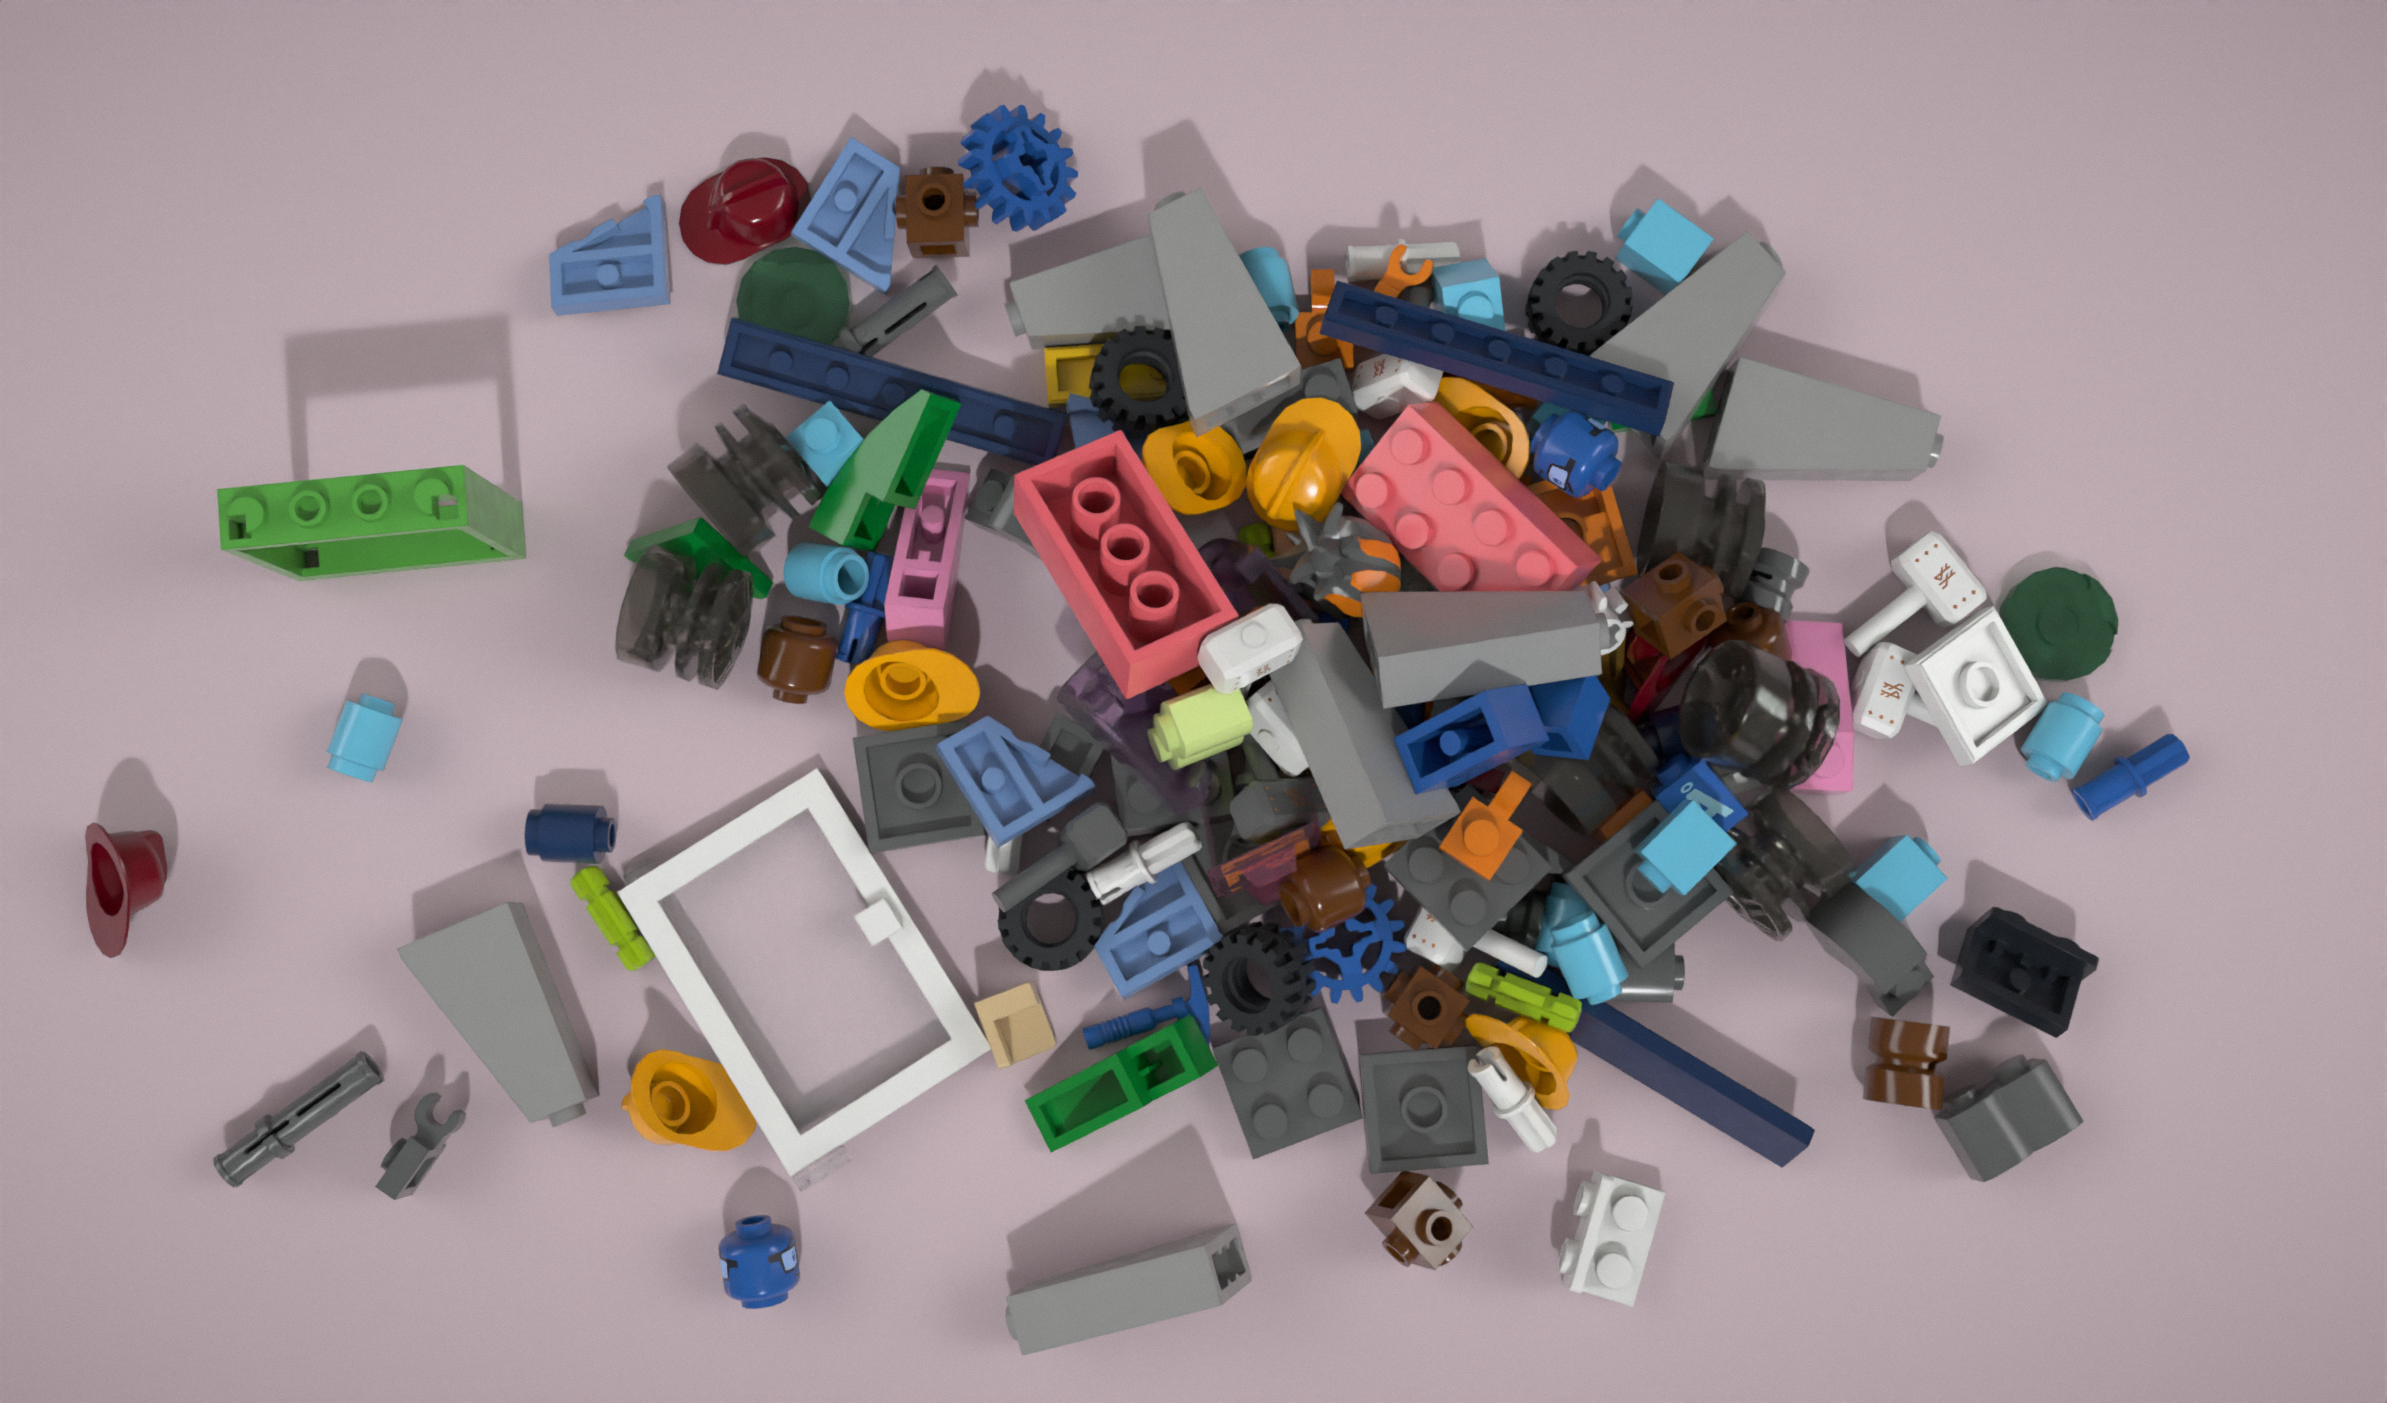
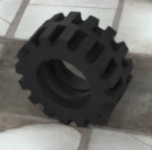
[1525,250,1633,356]
[1089,326,1187,439]
[997,869,1104,971]
[1202,921,1316,1036]

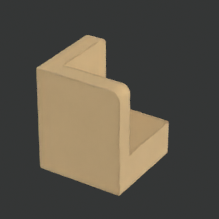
[974,981,1056,1070]

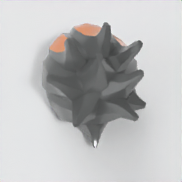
[1268,502,1401,620]

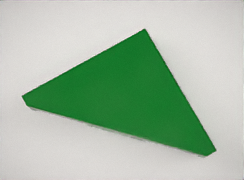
[624,517,773,599]

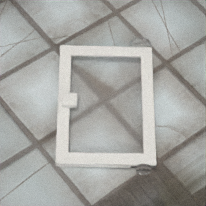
[617,768,991,1192]

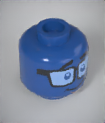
[1530,410,1622,498]
[718,1215,800,1309]

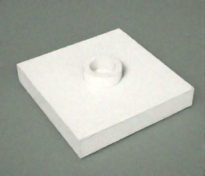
[1903,606,2048,766]

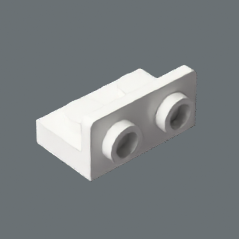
[1557,1170,1665,1307]

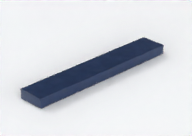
[1319,281,1674,436]
[717,317,1068,465]
[1491,958,1815,1168]

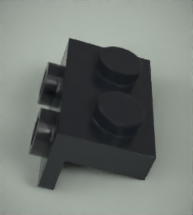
[1950,907,2099,1038]

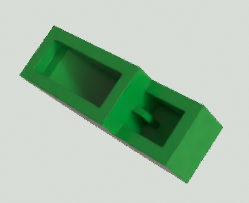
[808,389,961,552]
[1024,1013,1219,1153]

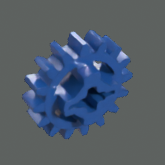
[958,105,1078,232]
[1279,883,1406,1004]

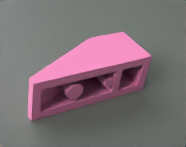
[884,469,970,651]
[1778,620,1854,796]

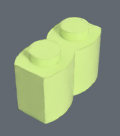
[1147,683,1253,770]

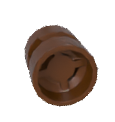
[1863,1017,1950,1110]

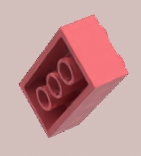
[1340,401,1602,592]
[1014,430,1239,700]

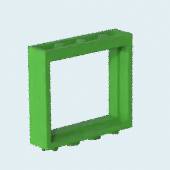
[217,465,526,581]

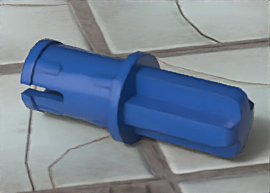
[835,552,894,664]
[2071,734,2190,821]

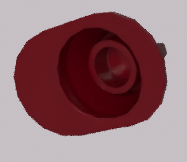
[679,157,811,265]
[1624,626,1710,729]
[85,822,167,958]

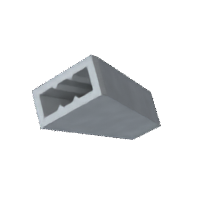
[1148,188,1301,437]
[1590,231,1786,460]
[1004,235,1172,350]
[1698,357,1944,481]
[1360,591,1610,709]
[1269,619,1461,849]
[397,902,599,1127]
[1006,1223,1252,1356]

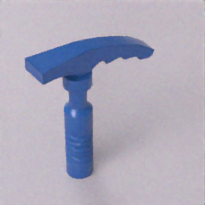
[1082,963,1210,1050]

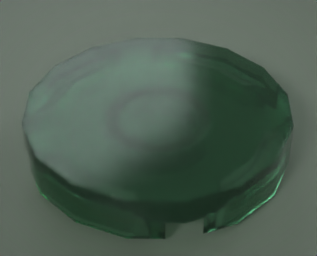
[736,247,853,344]
[1999,567,2119,683]

